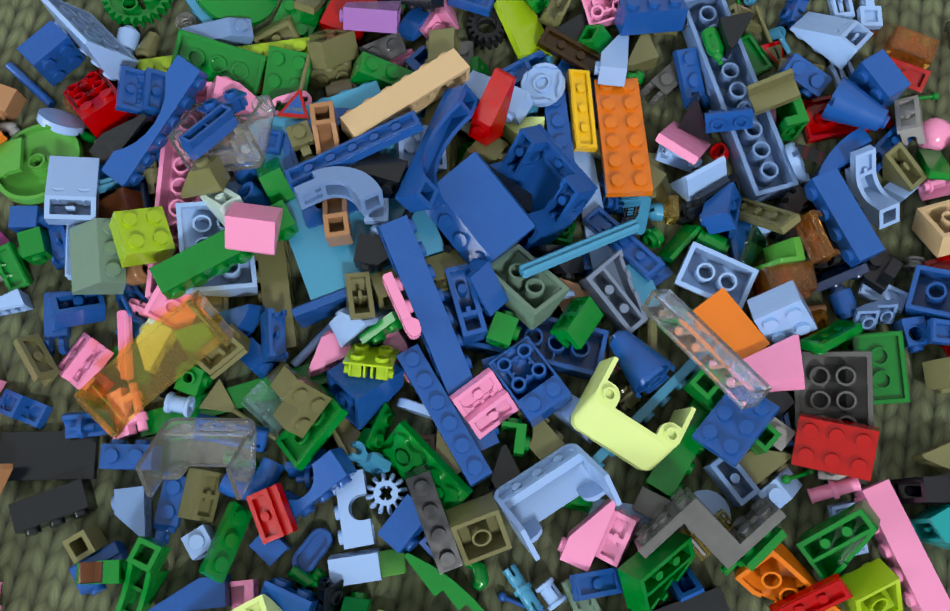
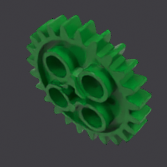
[101,0,174,28]

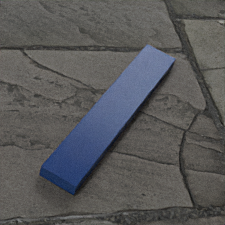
[284,110,424,191]

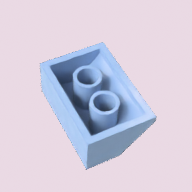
[674,241,759,309]

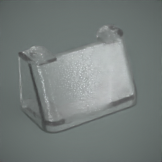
[167,95,275,171]

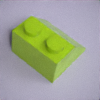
[841,558,903,611]

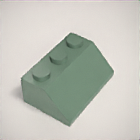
[69,218,127,295]
[491,244,570,331]

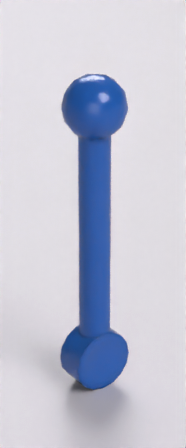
[497,591,546,611]

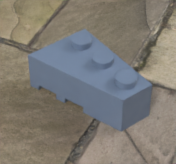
[578,249,648,333]

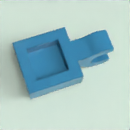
[347,441,392,476]

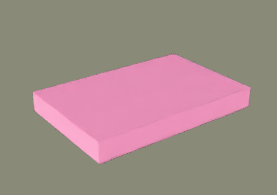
[655,121,711,165]

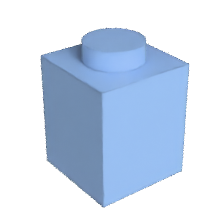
[180,524,215,560]

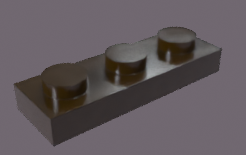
[536,25,601,78]

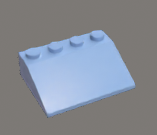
[41,0,139,81]
[175,201,258,297]

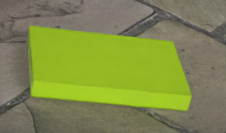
[493,0,553,59]

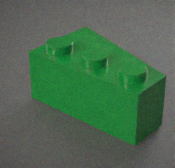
[796,499,881,580]
[617,530,695,611]

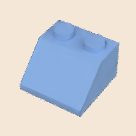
[329,304,395,348]

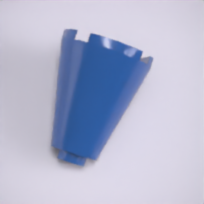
[820,77,890,132]
[610,330,675,398]

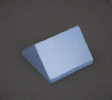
[670,156,727,203]

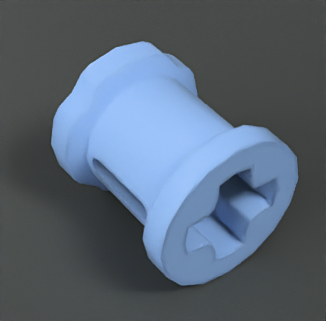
[163,392,196,418]
[535,576,567,611]

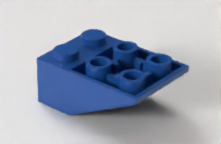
[488,335,572,428]

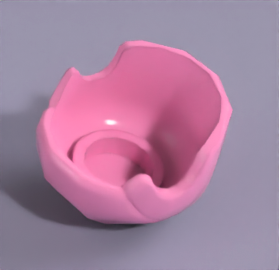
[915,117,950,151]

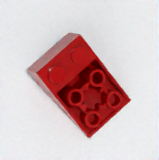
[62,68,136,138]

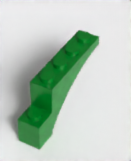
[115,536,172,611]

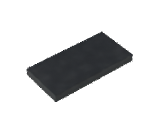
[0,431,100,481]

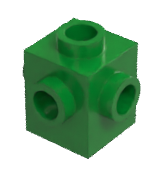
[174,357,213,397]

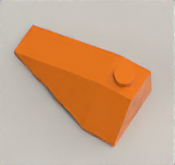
[734,543,843,611]

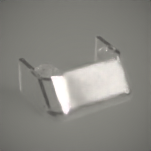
[135,418,257,500]

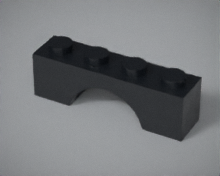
[404,464,464,574]

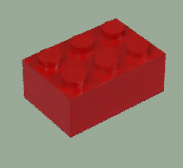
[791,412,880,481]

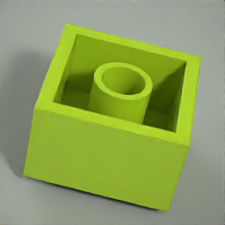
[109,206,176,268]

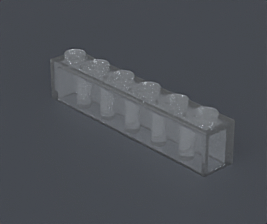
[641,289,772,410]

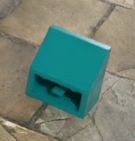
[909,504,950,550]

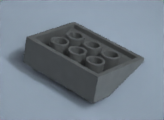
[794,350,874,438]

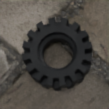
[467,8,505,50]

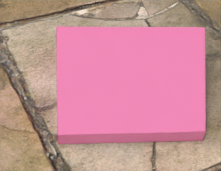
[225,202,283,255]

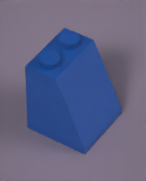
[327,343,404,430]

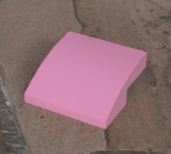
[57,332,114,392]
[449,367,519,439]

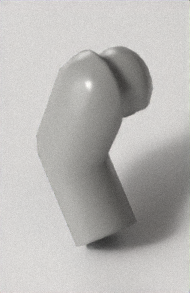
[0,122,21,137]

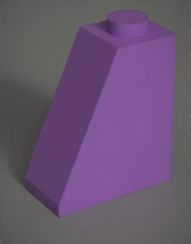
[339,1,401,34]

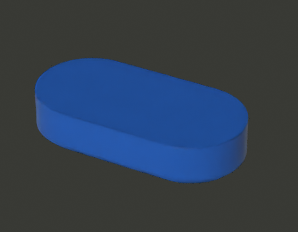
[292,528,334,573]

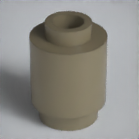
[325,78,358,98]

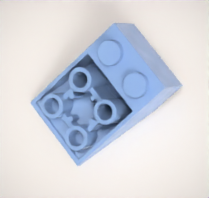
[789,11,874,70]
[44,156,100,225]

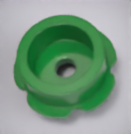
[643,227,664,249]

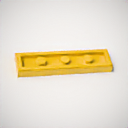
[566,69,598,152]

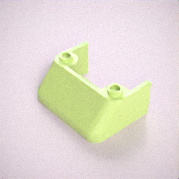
[570,356,696,471]

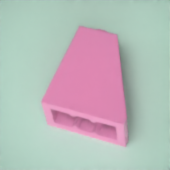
[736,334,805,393]

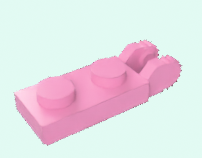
[382,272,422,340]

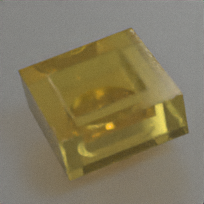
[663,195,679,225]

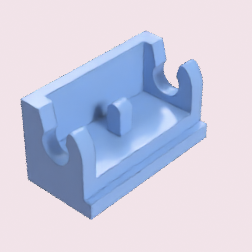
[327,547,382,586]

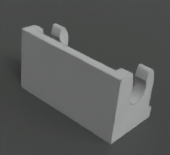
[894,95,926,146]

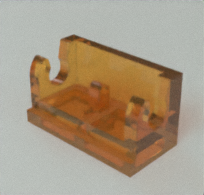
[795,210,841,264]

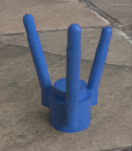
[114,284,149,317]

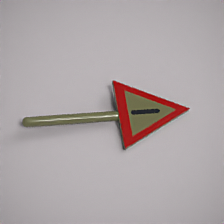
[754,5,784,67]

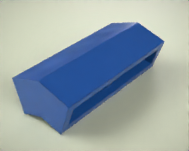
[179,103,240,160]

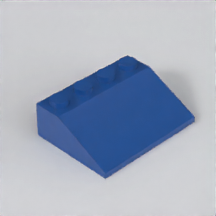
[424,151,537,264]

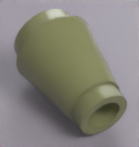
[135,31,160,60]

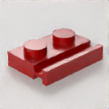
[246,482,298,545]

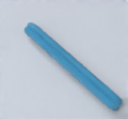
[518,219,640,278]

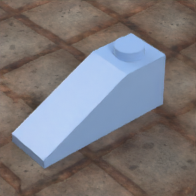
[594,34,629,87]

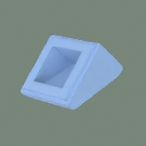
[883,182,920,203]

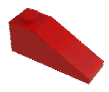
[468,67,516,146]

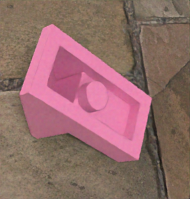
[419,0,459,40]

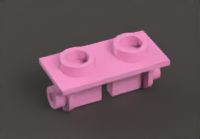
[917,178,950,201]

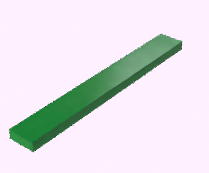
[140,363,328,438]

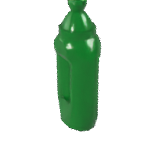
[701,26,724,65]

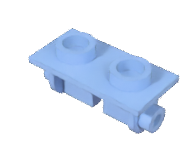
[654,144,703,172]

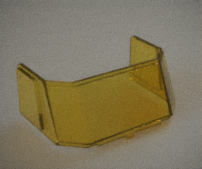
[74,290,234,438]

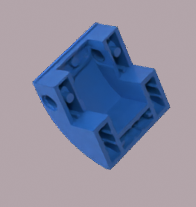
[489,124,598,256]

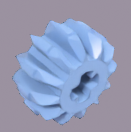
[366,473,408,515]

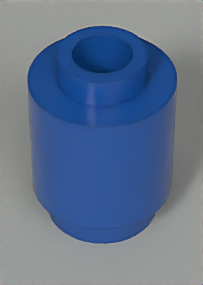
[827,286,858,320]

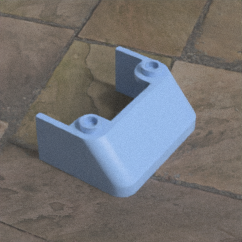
[494,443,622,561]

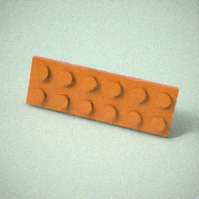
[593,78,654,198]

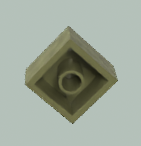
[445,492,512,566]

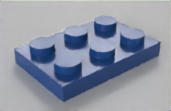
[692,380,780,468]

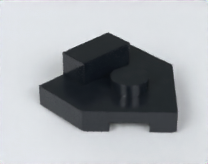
[859,250,903,295]

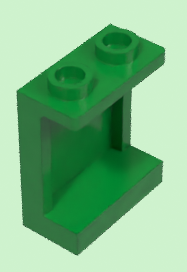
[772,73,810,143]

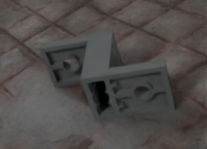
[633,486,786,569]

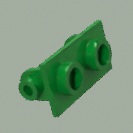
[357,402,395,452]

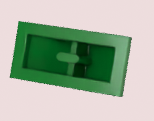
[256,157,296,204]

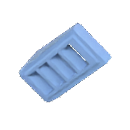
[0,289,34,316]

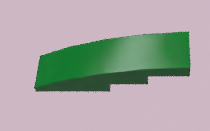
[404,552,485,611]

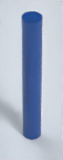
[5,62,56,108]

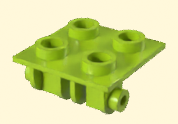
[343,342,399,381]

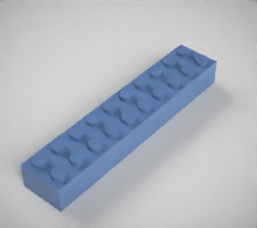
[681,0,799,203]

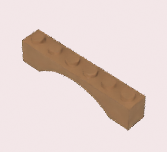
[309,101,354,247]

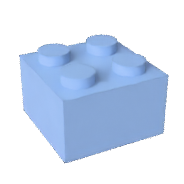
[747,280,818,346]

